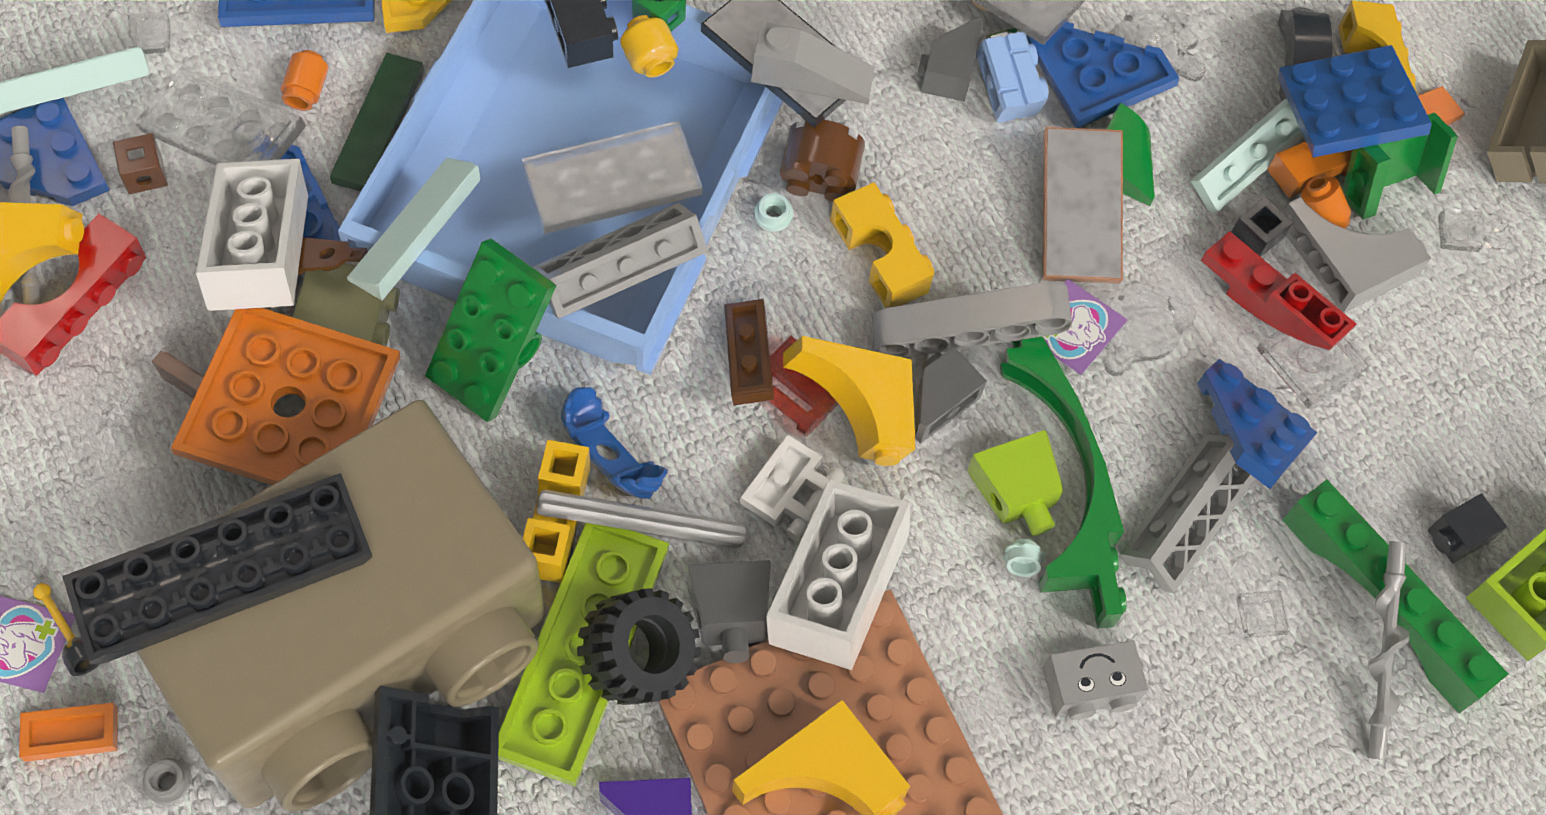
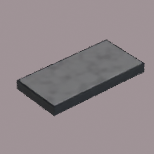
[701,0,846,128]

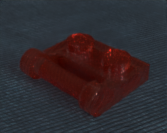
[768,335,838,437]

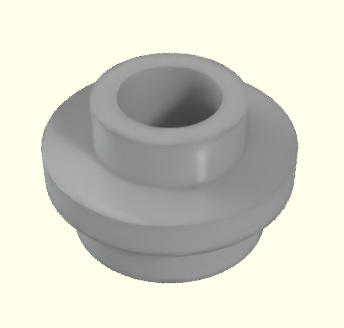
[143,758,191,805]

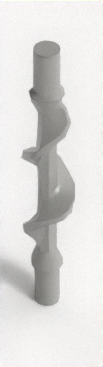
[9,126,42,305]
[1368,541,1409,760]

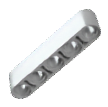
[872,281,1072,358]

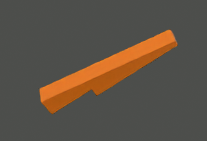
[1267,86,1465,199]

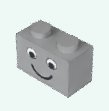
[1042,640,1148,720]

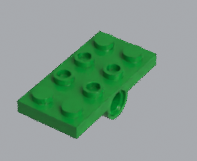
[424,238,557,422]

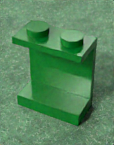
[1342,112,1458,220]

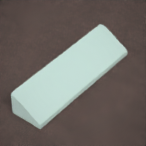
[0,46,150,114]
[347,158,480,301]

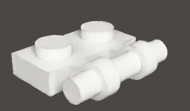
[740,435,845,542]

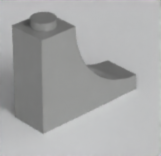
[1283,197,1431,313]

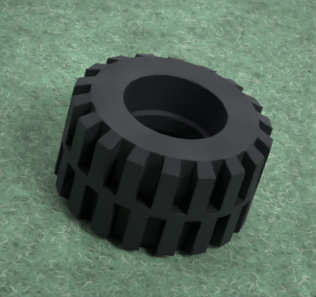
[577,588,701,705]

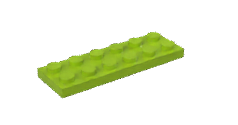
[498,523,669,787]

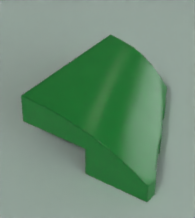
[1106,103,1155,206]

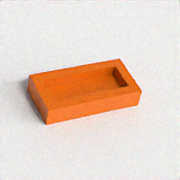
[19,702,118,762]

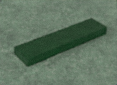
[330,52,424,192]

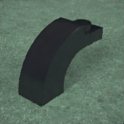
[1278,7,1332,101]

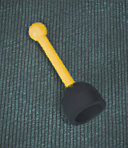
[33,583,100,676]

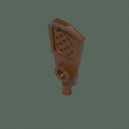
[298,237,368,275]

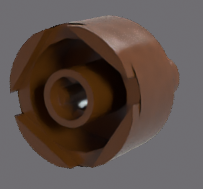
[780,120,865,202]

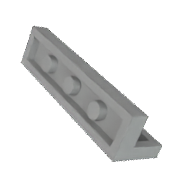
[532,203,708,319]
[1120,435,1255,593]

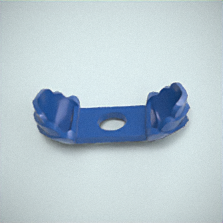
[561,387,668,499]

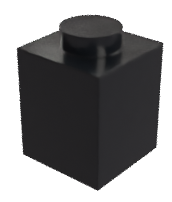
[1428,493,1507,564]

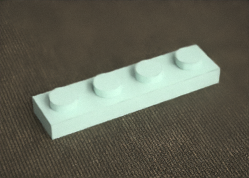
[1191,98,1304,212]

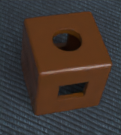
[113,133,168,194]

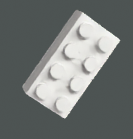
[196,159,308,311]
[766,480,910,670]

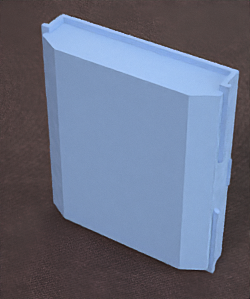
[338,0,783,375]

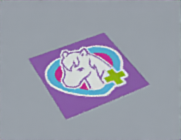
[1043,279,1128,375]
[0,596,75,693]

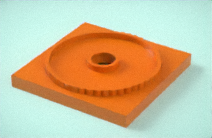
[171,308,400,485]

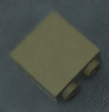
[293,263,400,346]

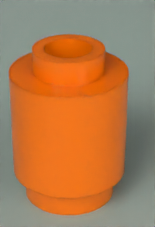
[280,50,329,111]
[1301,176,1351,229]

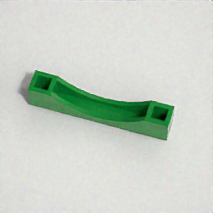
[1282,479,1509,713]

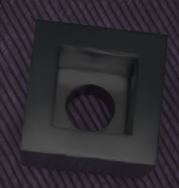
[1231,197,1293,257]

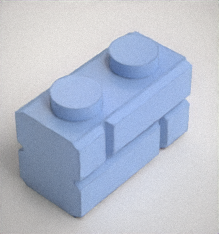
[976,32,1048,123]

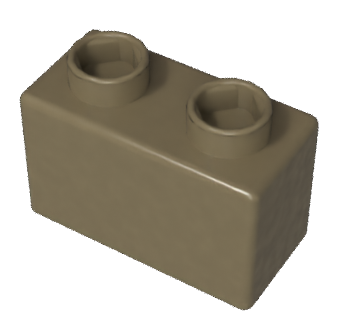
[137,400,545,812]

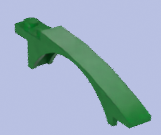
[1000,336,1127,629]

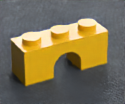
[830,182,934,308]
[523,439,591,583]

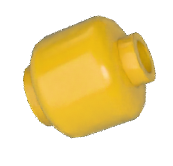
[620,15,679,78]

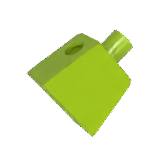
[967,430,1063,536]

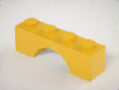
[1338,0,1423,105]

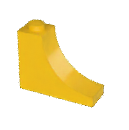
[0,202,84,303]
[783,336,915,466]
[732,700,910,815]

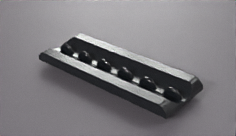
[62,473,373,664]

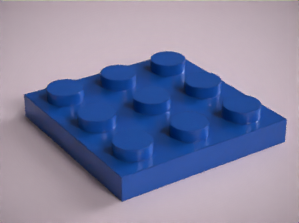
[1278,45,1431,157]

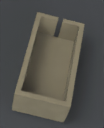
[1487,40,1546,183]

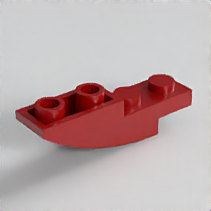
[1201,231,1357,350]

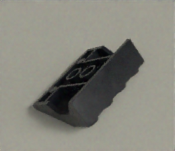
[369,685,499,815]

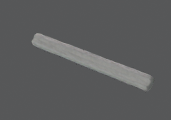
[537,490,746,548]

